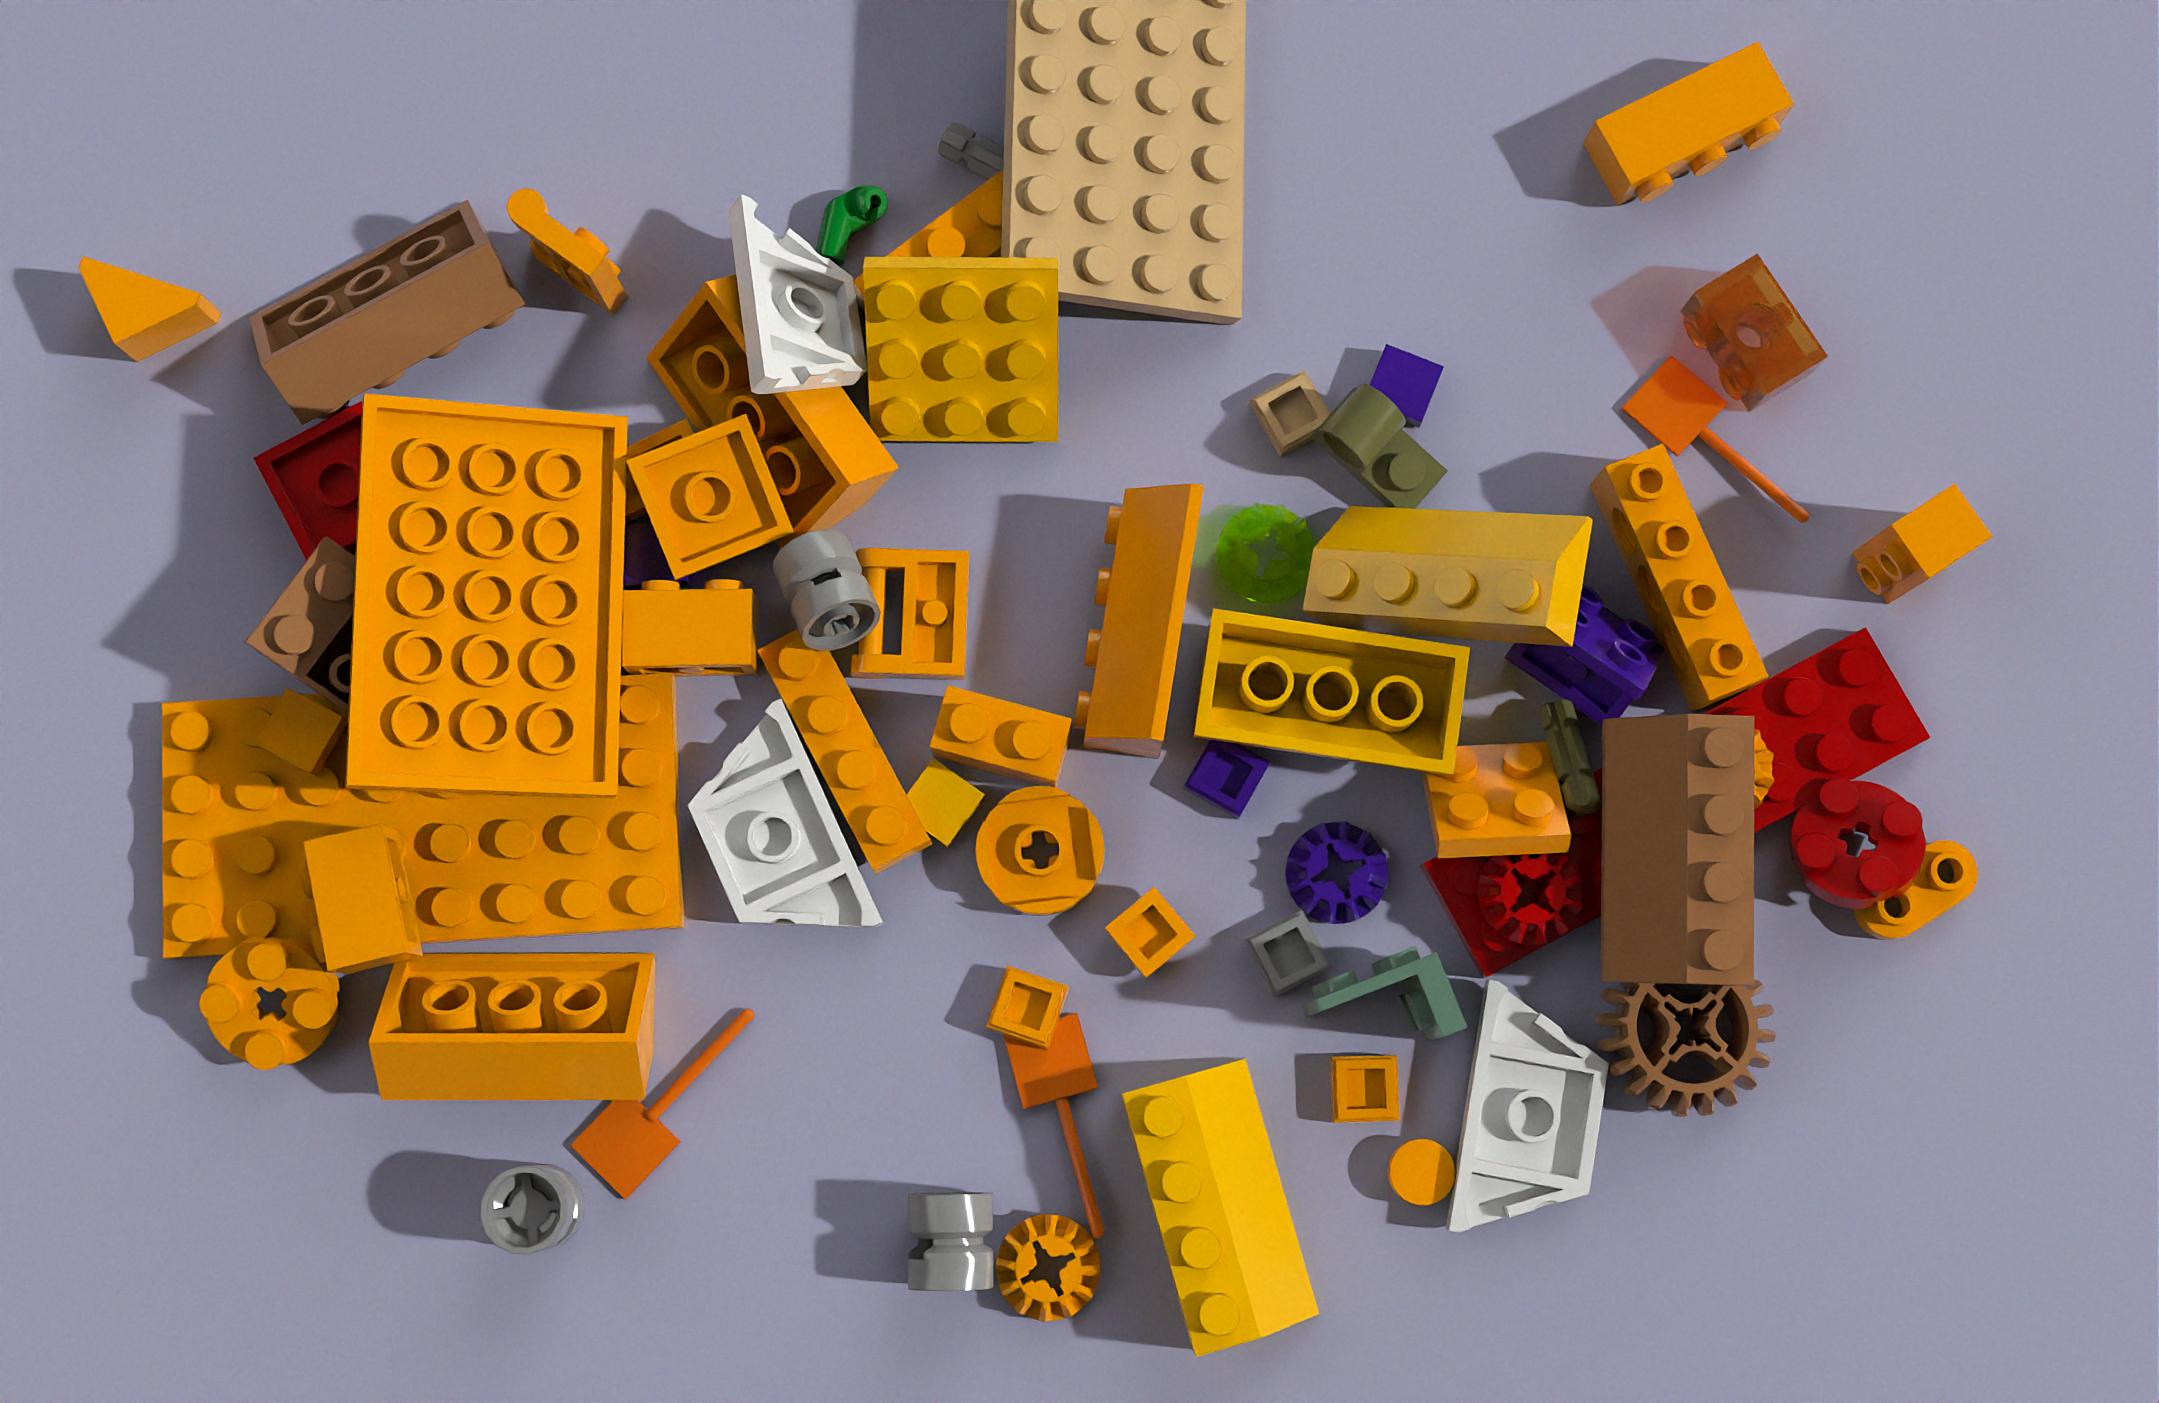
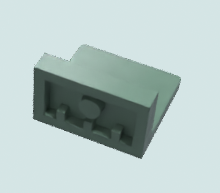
[1302,946,1468,1041]

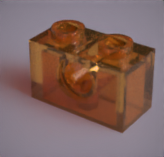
[1680,253,1828,412]

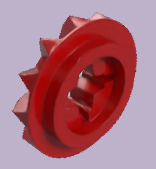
[1477,853,1583,945]

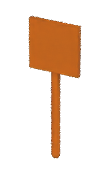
[1621,356,1809,523]
[570,1008,754,1200]
[1003,1013,1105,1239]

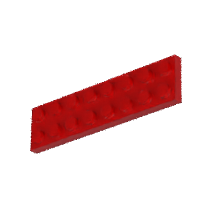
[1420,627,1931,979]

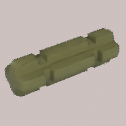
[1539,699,1602,818]

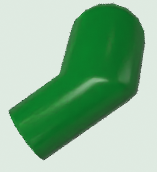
[815,185,888,266]

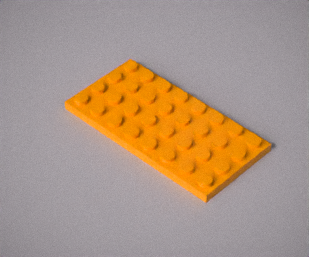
[162,673,684,960]

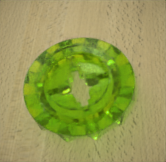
[1216,503,1317,603]

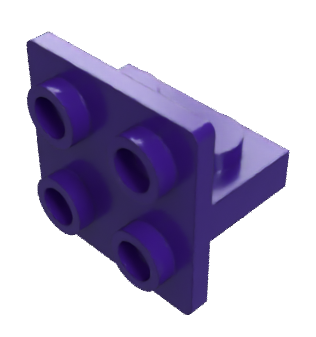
[1504,584,1664,726]

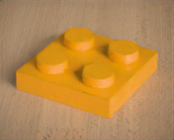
[626,414,794,580]
[1421,742,1571,858]

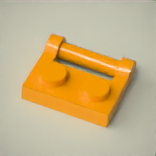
[507,188,628,316]
[851,548,970,680]

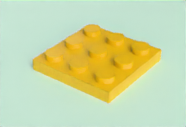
[863,257,1058,442]

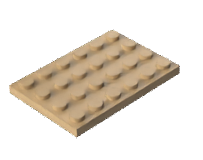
[1001,0,1246,325]

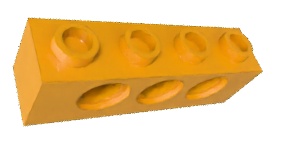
[1590,443,1769,712]

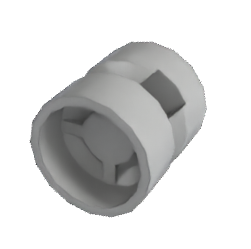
[773,529,881,651]
[480,1164,585,1254]
[908,1192,994,1291]

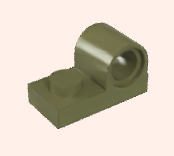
[1310,384,1448,509]

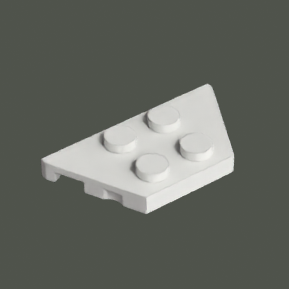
[728,194,868,395]
[687,699,884,928]
[1445,980,1609,1233]

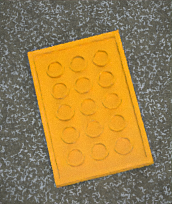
[345,393,628,799]

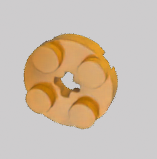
[975,786,1105,916]
[199,935,340,1070]

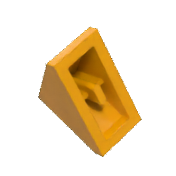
[78,256,221,362]

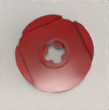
[1789,778,1926,909]

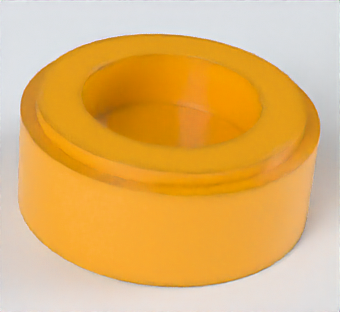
[1387,1139,1455,1205]

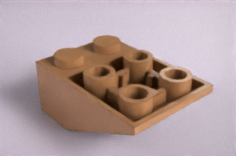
[244,536,355,714]

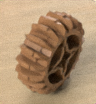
[1595,980,1776,1117]

